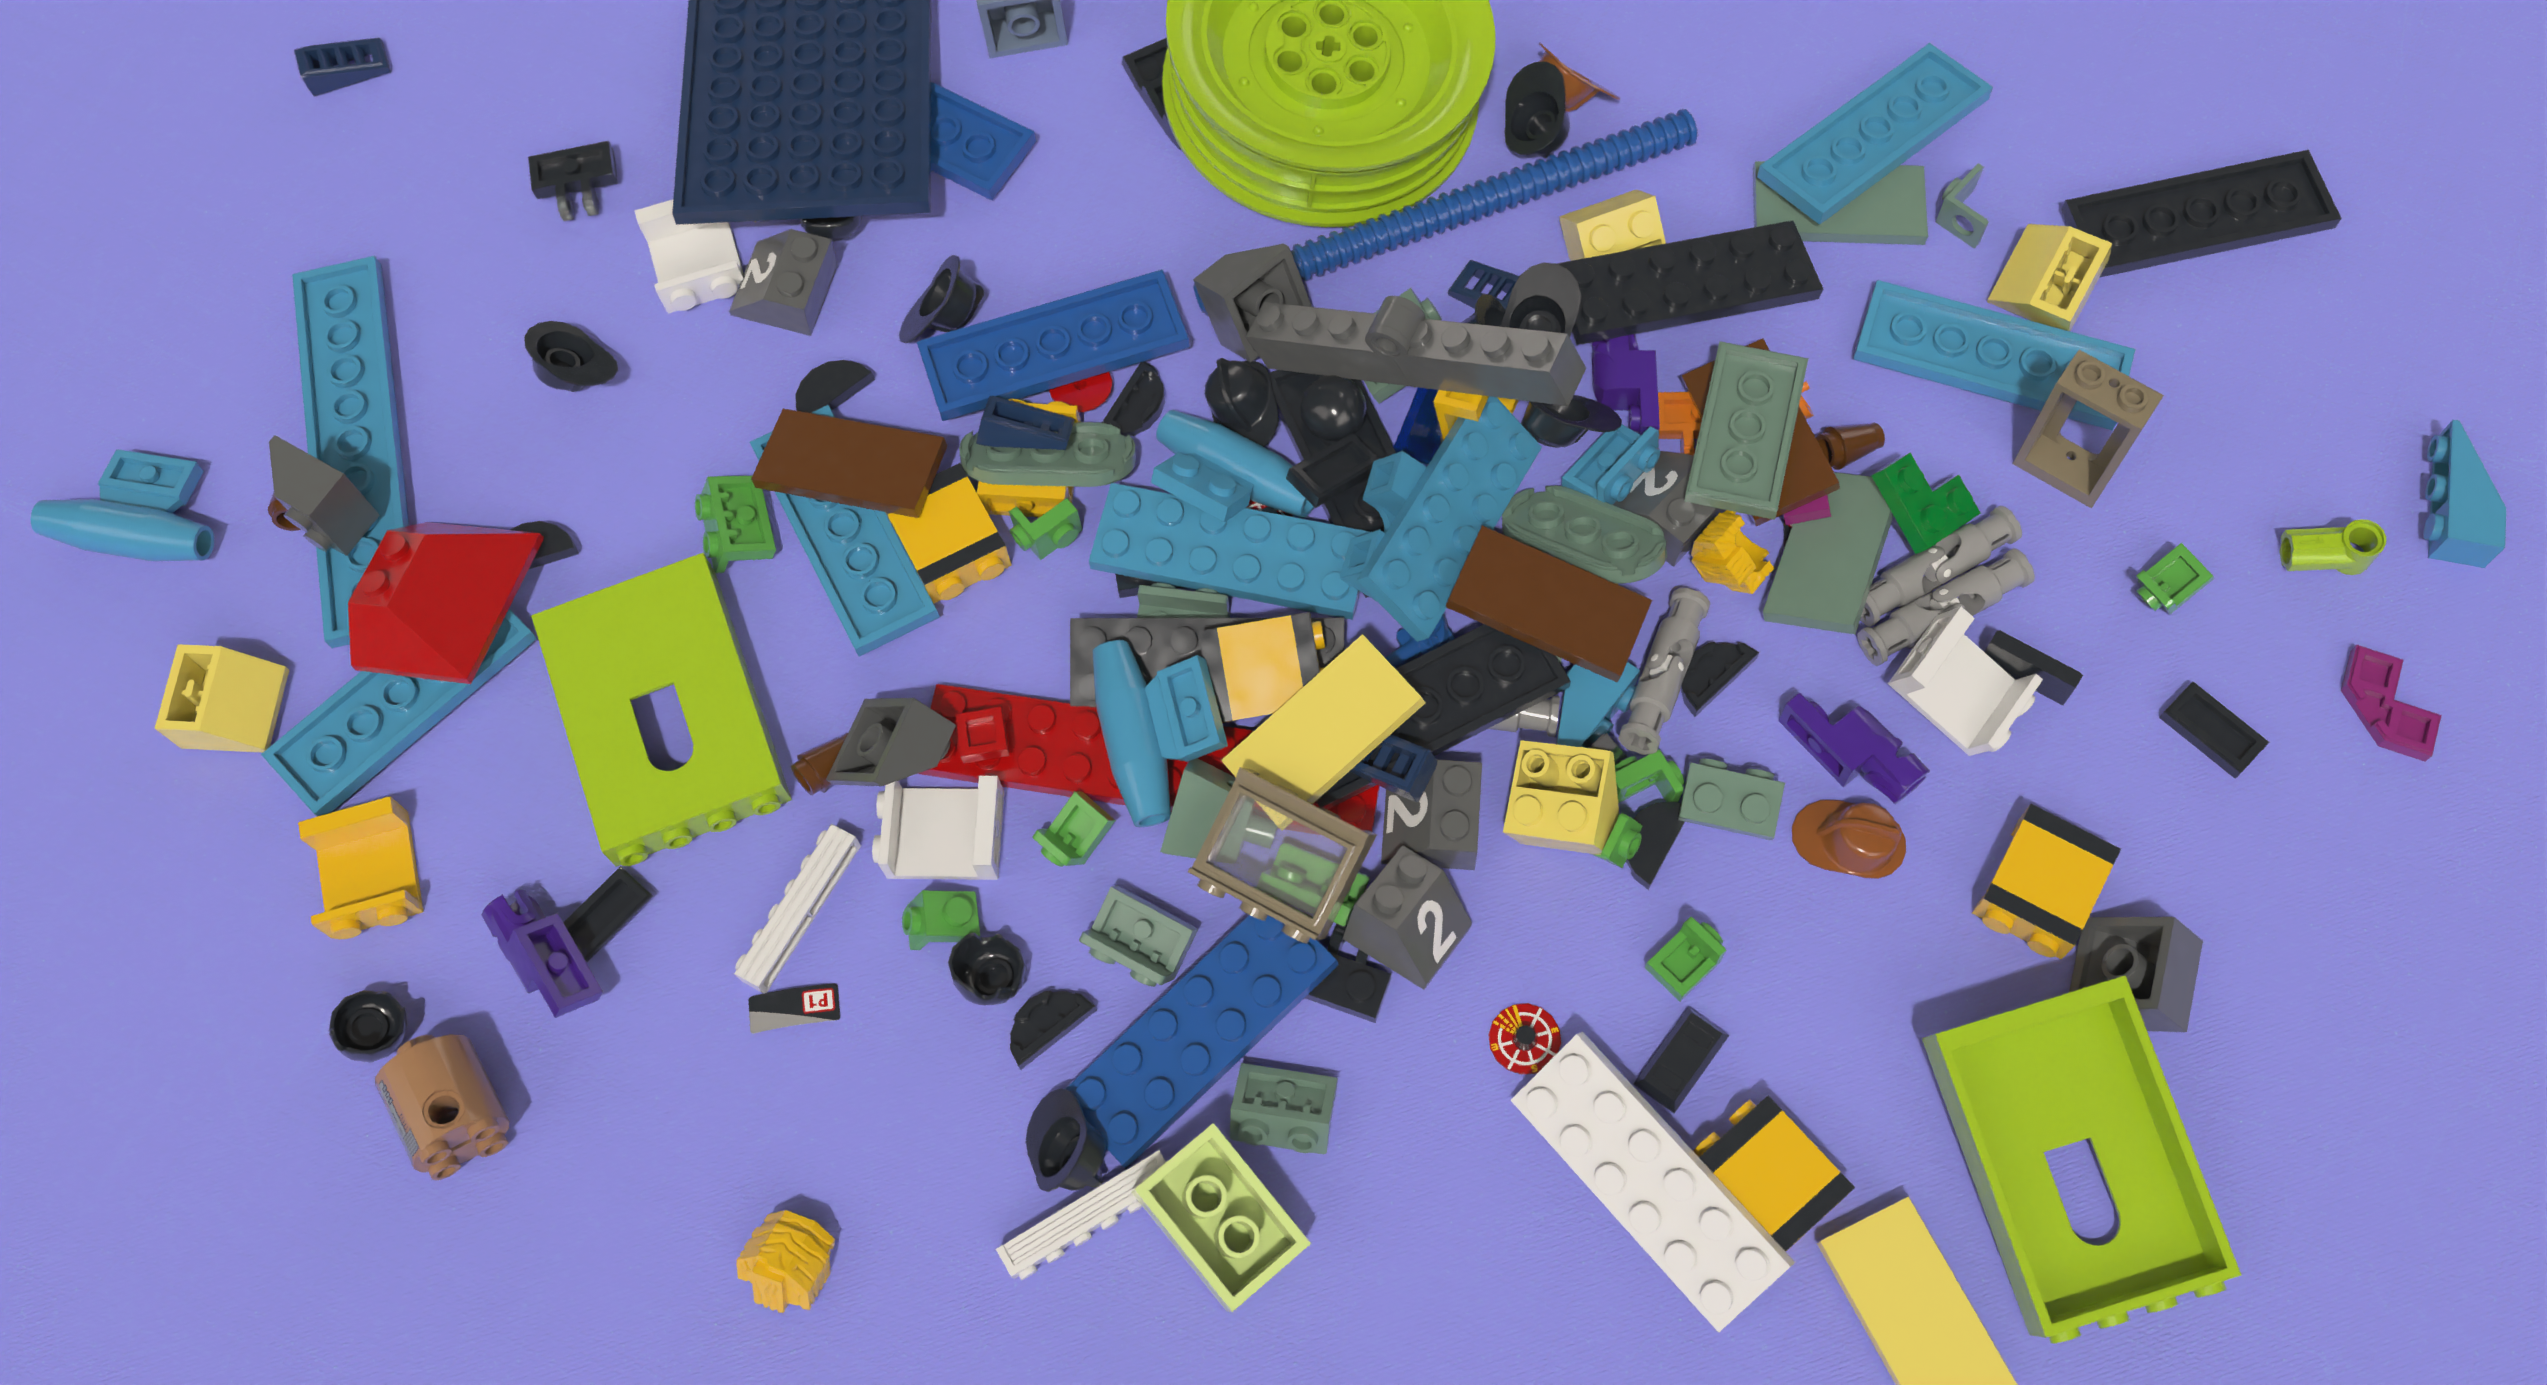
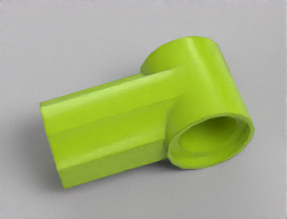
[2279,519,2386,575]

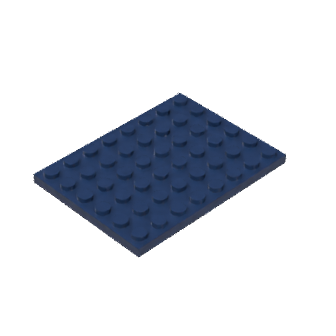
[672,0,931,225]

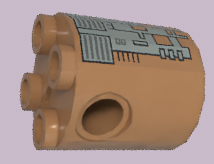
[375,1034,509,1180]

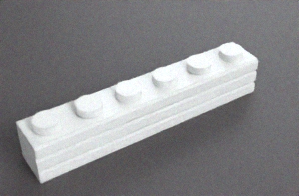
[734,824,861,994]
[996,1150,1166,1280]

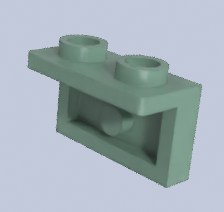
[1678,759,1785,841]
[1079,885,1198,987]

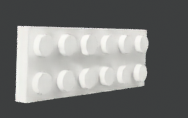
[1511,1032,1795,1333]

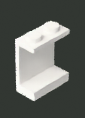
[635,199,744,314]
[1888,606,2043,756]
[872,776,1004,880]

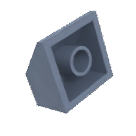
[976,0,1068,58]

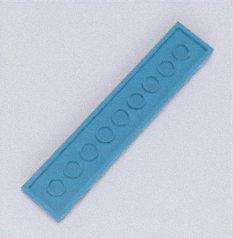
[292,256,409,648]

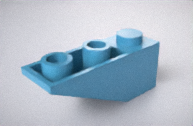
[2424,420,2506,568]
[1556,662,1640,748]

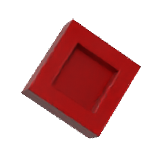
[955,706,1010,764]

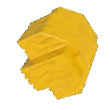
[1691,510,1774,594]
[736,1210,835,1313]

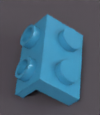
[1562,424,1661,505]

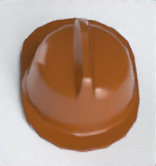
[1539,43,1620,112]
[1792,800,1906,879]

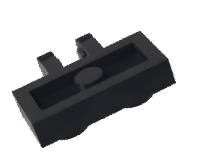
[528,141,618,221]
[1305,923,1391,1023]

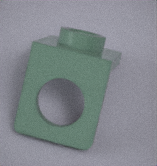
[1936,163,1988,248]

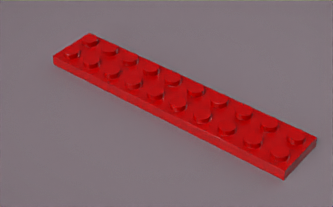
[919,684,1380,835]

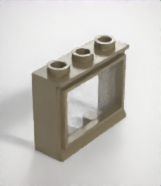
[1188,767,1377,944]

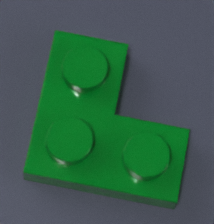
[1871,452,1981,554]

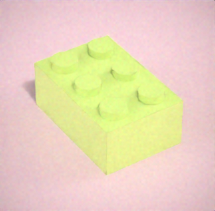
[1131,1123,1311,1312]

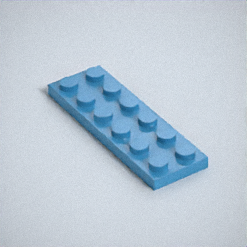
[1757,43,1993,225]
[1853,280,2136,430]
[1357,396,1542,642]
[750,405,940,657]
[1089,483,1371,620]
[261,609,537,817]

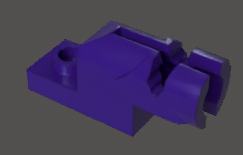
[1592,334,1660,435]
[1779,693,1930,804]
[481,889,603,1018]

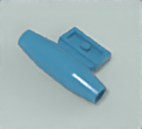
[1151,410,1314,522]
[30,449,214,561]
[1092,640,1228,827]

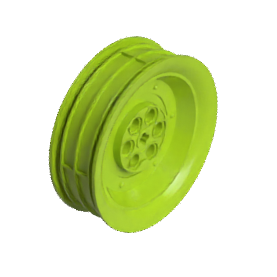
[1162,0,1495,227]

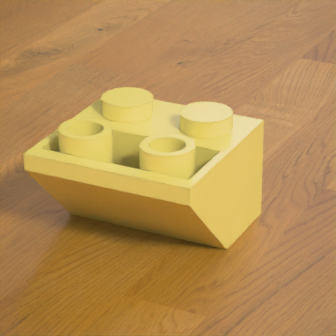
[1559,189,1666,261]
[1987,224,2112,332]
[155,644,289,753]
[1503,740,1619,855]

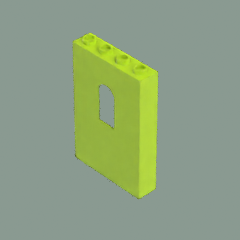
[531,553,792,867]
[1922,975,2241,1344]

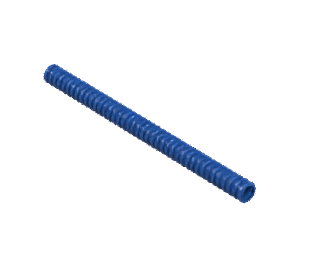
[1193,109,1697,316]

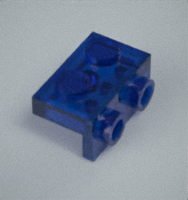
[1394,387,1444,465]

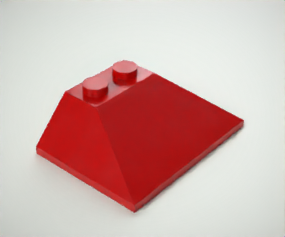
[348,522,544,684]

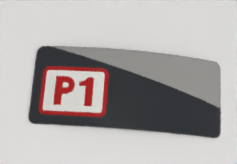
[748,983,840,1034]

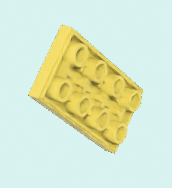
[1221,634,1426,831]
[1817,1197,2017,1385]

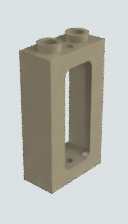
[2012,350,2164,509]

